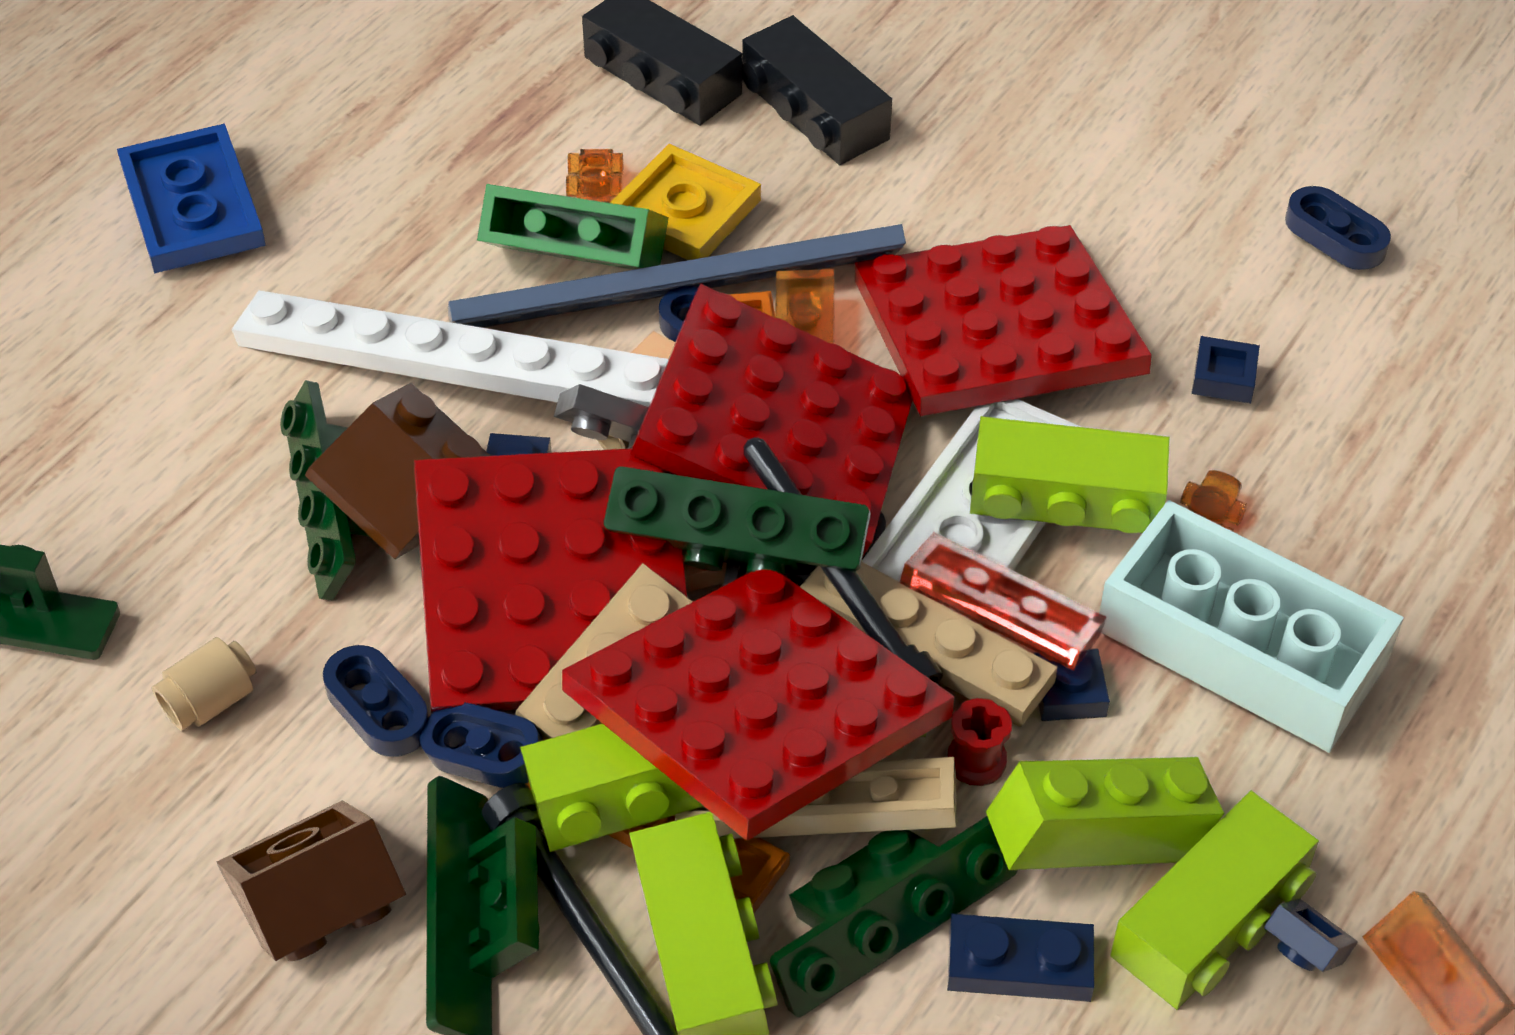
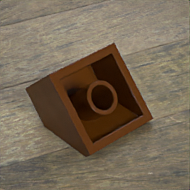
[305,383,491,560]
[216,800,406,961]

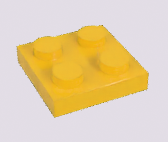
[610,144,761,260]

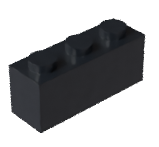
[582,0,742,126]
[742,15,892,166]

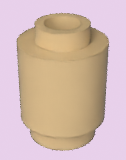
[151,637,257,731]

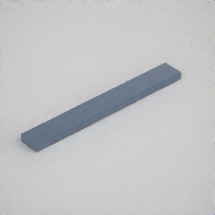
[448,224,906,328]

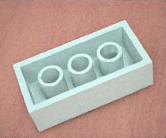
[1096,500,1404,753]

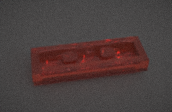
[900,532,1107,671]

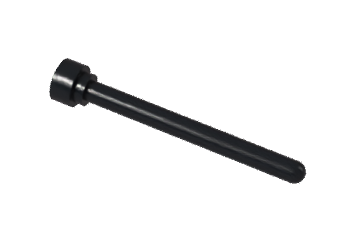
[743,437,943,684]
[481,783,678,1035]

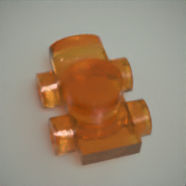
[566,149,624,203]
[1180,470,1248,532]

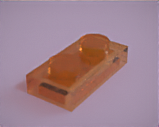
[775,269,835,344]
[1362,891,1515,1035]

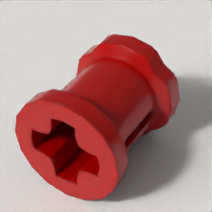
[947,698,1012,786]

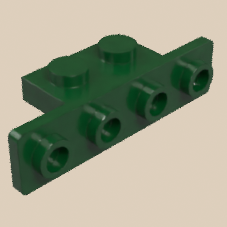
[280,380,370,601]
[604,466,871,576]
[0,545,120,660]
[426,776,540,1035]
[770,816,1018,1017]

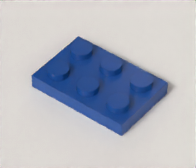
[117,123,266,274]

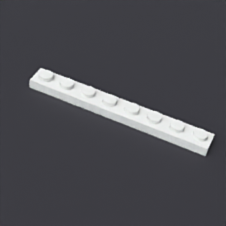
[232,290,668,407]

